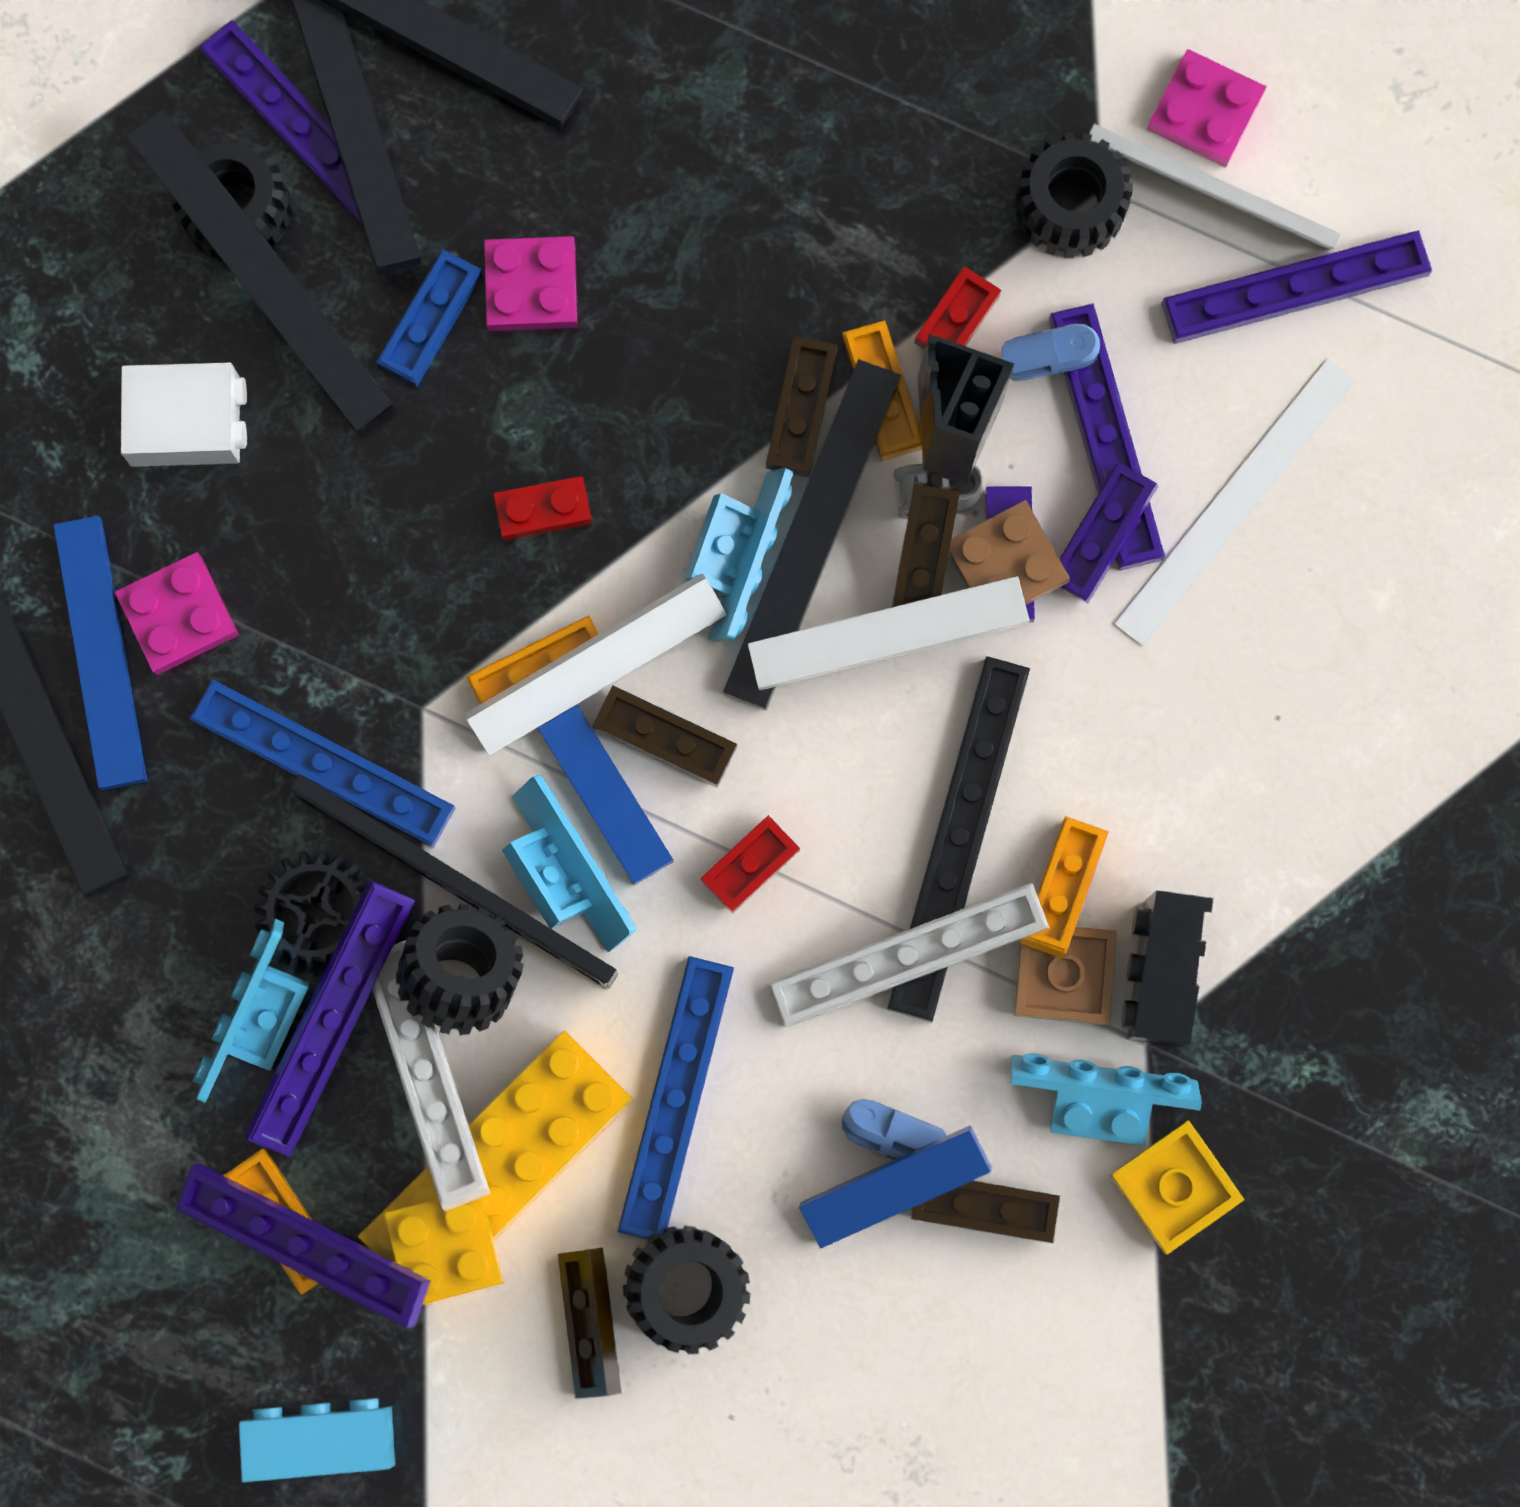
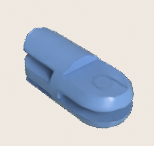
[1001,324,1100,381]
[842,1099,946,1160]

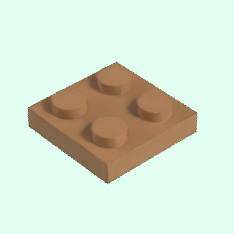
[949,500,1070,605]
[1014,927,1117,1026]

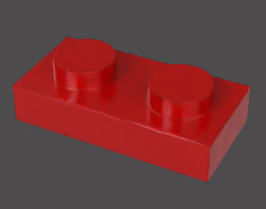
[914,266,1002,350]
[494,476,592,541]
[700,815,800,914]

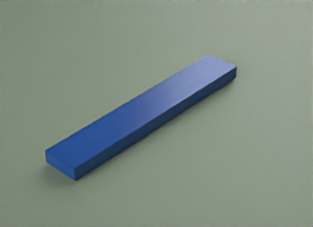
[54,516,148,791]
[190,679,456,848]
[617,956,734,1239]

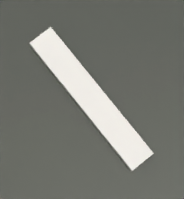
[1090,124,1341,250]
[464,573,727,756]
[748,576,1030,690]
[768,883,1049,1027]
[372,940,491,1211]

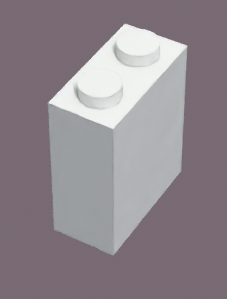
[121,363,247,467]

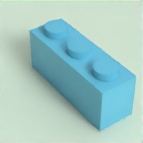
[239,1398,395,1482]

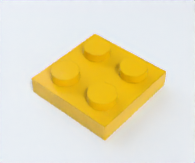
[1110,1120,1245,1254]
[384,1197,504,1305]

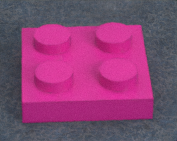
[1147,48,1267,167]
[485,236,578,331]
[115,552,239,675]

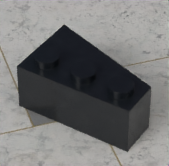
[917,334,1015,485]
[1121,890,1214,1048]

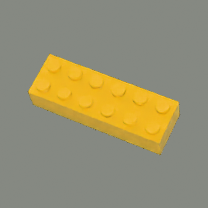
[358,1030,634,1306]

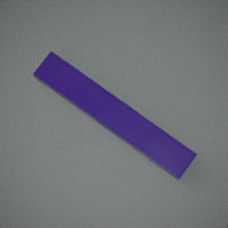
[199,20,407,226]
[1161,230,1433,344]
[1049,303,1165,571]
[244,880,415,1157]
[176,1164,431,1328]

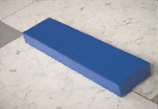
[538,705,674,886]
[799,1125,992,1249]

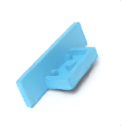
[684,468,793,642]
[502,774,636,952]
[193,919,309,1103]
[1010,1053,1202,1146]

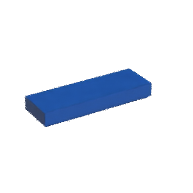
[376,249,483,387]

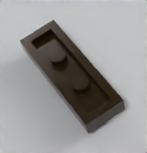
[766,336,838,478]
[891,481,960,608]
[592,685,737,788]
[911,1181,1060,1243]
[557,1247,622,1399]

